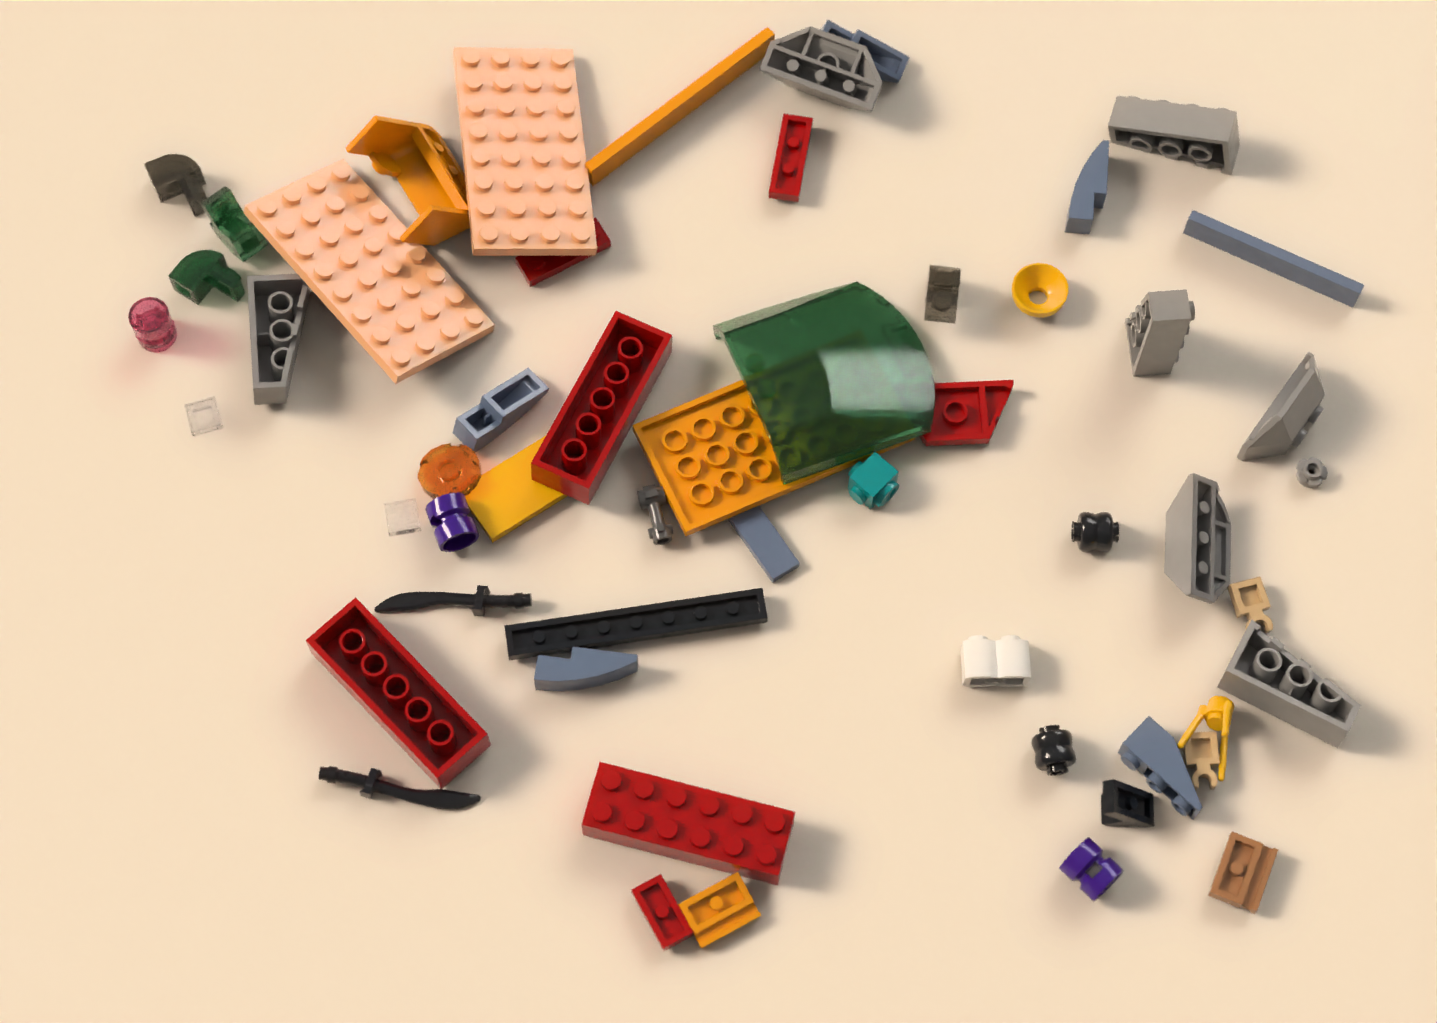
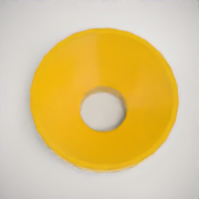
[1012,263,1069,317]

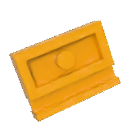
[678,872,761,948]

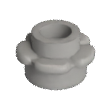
[1296,457,1328,488]

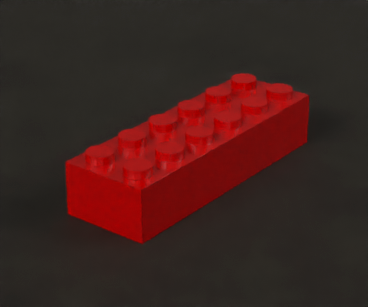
[531,311,673,505]
[306,597,491,790]
[581,762,795,886]

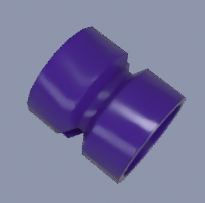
[425,492,479,552]
[1059,837,1124,902]

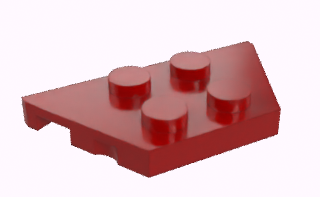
[892,380,1014,446]

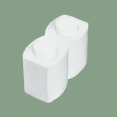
[960,635,1031,687]

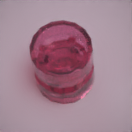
[128,297,178,353]

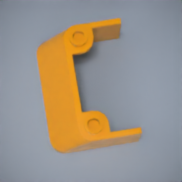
[346,115,470,246]

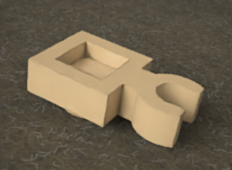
[1227,576,1273,633]
[1181,732,1220,791]

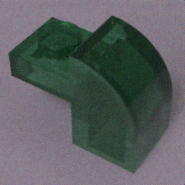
[200,186,268,262]
[168,250,245,305]

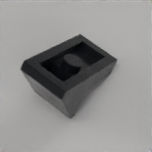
[1101,779,1154,827]

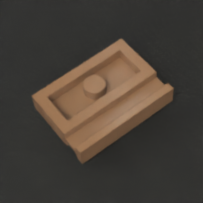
[1208,831,1278,914]

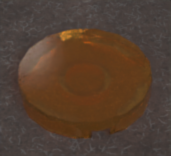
[418,443,481,499]

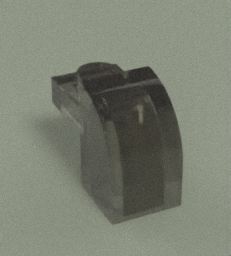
[144,154,207,217]
[924,265,961,324]

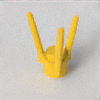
[1177,696,1235,781]

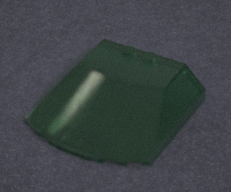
[713,281,935,485]

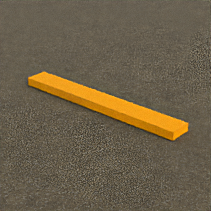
[585,28,775,186]

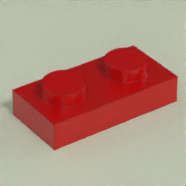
[631,874,694,951]

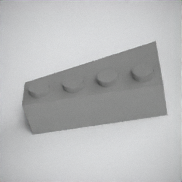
[1108,96,1240,175]
[247,274,311,405]
[1125,289,1195,376]
[1217,620,1361,748]

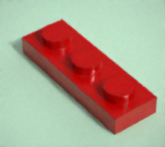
[768,113,813,202]
[515,217,611,287]

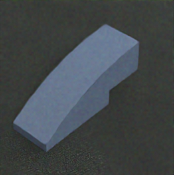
[820,20,910,83]
[1065,140,1109,234]
[452,368,549,454]
[534,647,639,691]

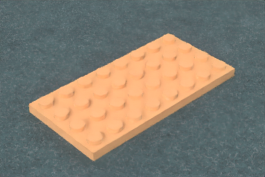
[453,47,597,256]
[244,159,495,384]

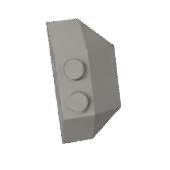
[760,26,883,112]
[1237,351,1325,461]
[1164,473,1231,604]

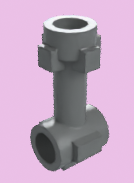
[637,484,673,545]

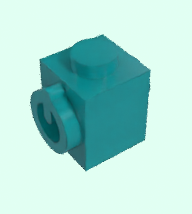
[848,452,899,509]

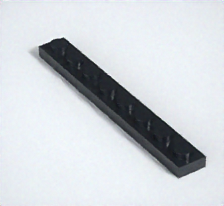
[504,588,768,660]

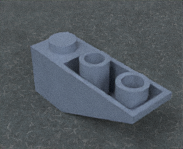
[1118,716,1202,820]

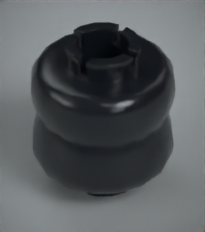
[1071,512,1119,552]
[1031,725,1076,776]

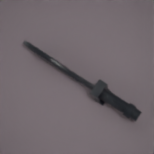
[375,585,532,616]
[319,766,481,809]

